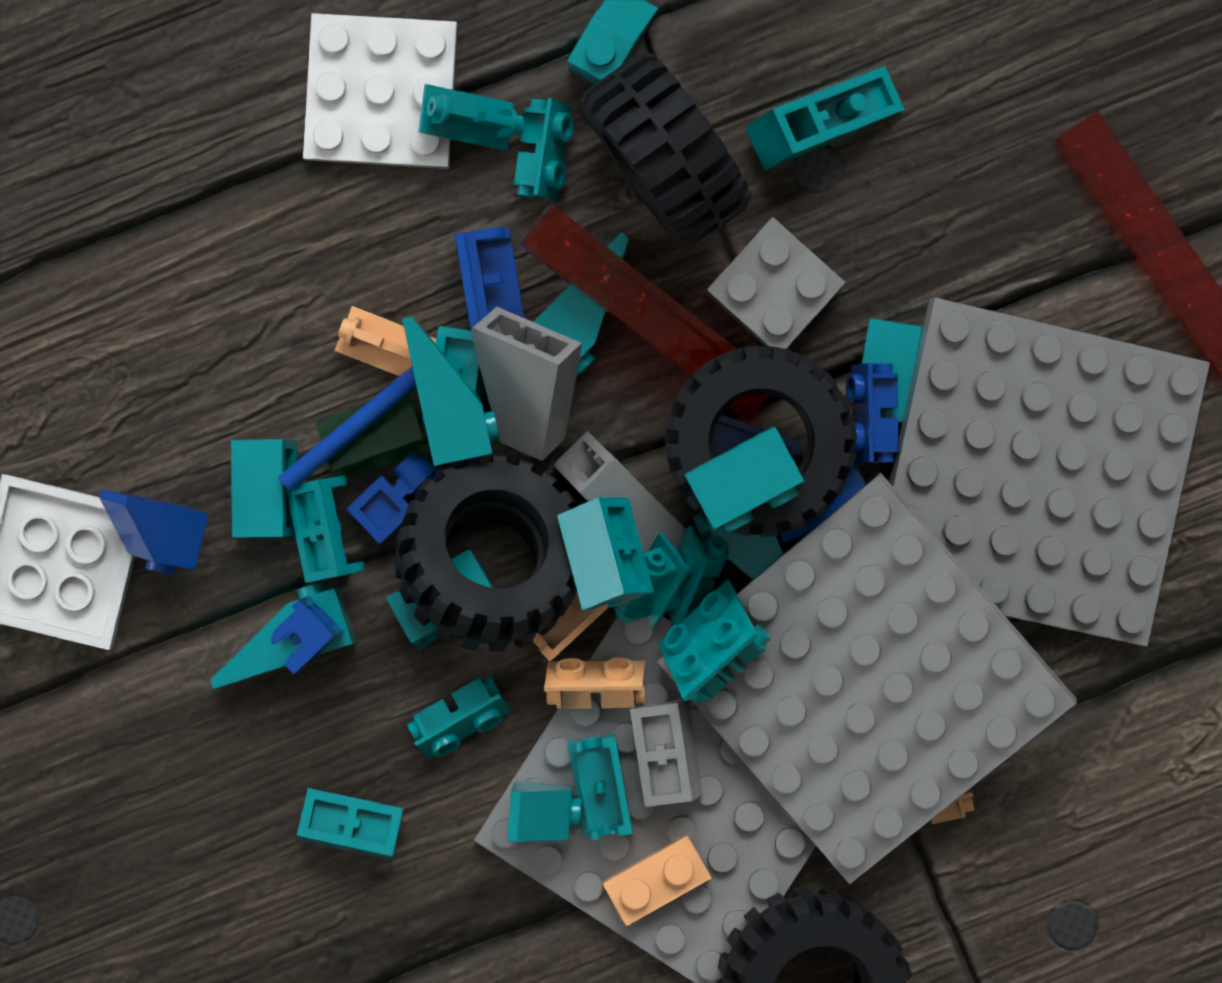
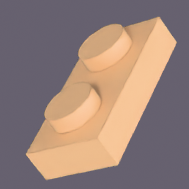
[602,834,712,926]

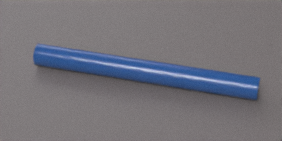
[278,366,417,492]

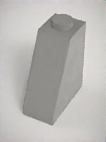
[471,307,582,461]
[553,431,686,553]

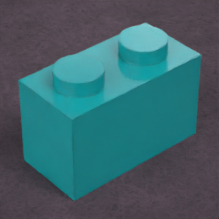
[684,426,804,533]

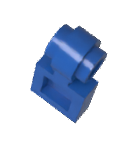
[346,452,437,544]

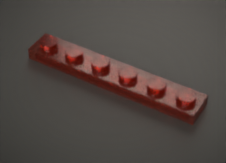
[1054,111,1222,378]
[519,205,769,420]

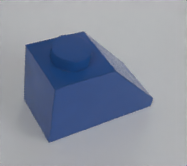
[99,489,209,575]

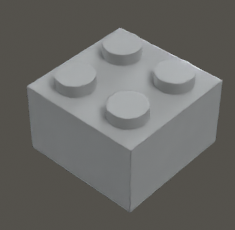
[705,217,846,349]

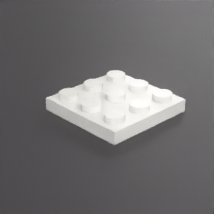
[303,13,458,169]
[0,474,135,650]

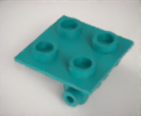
[658,579,771,705]

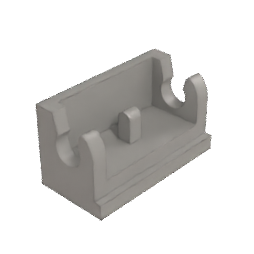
[630,698,703,807]

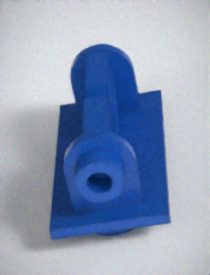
[846,363,899,463]

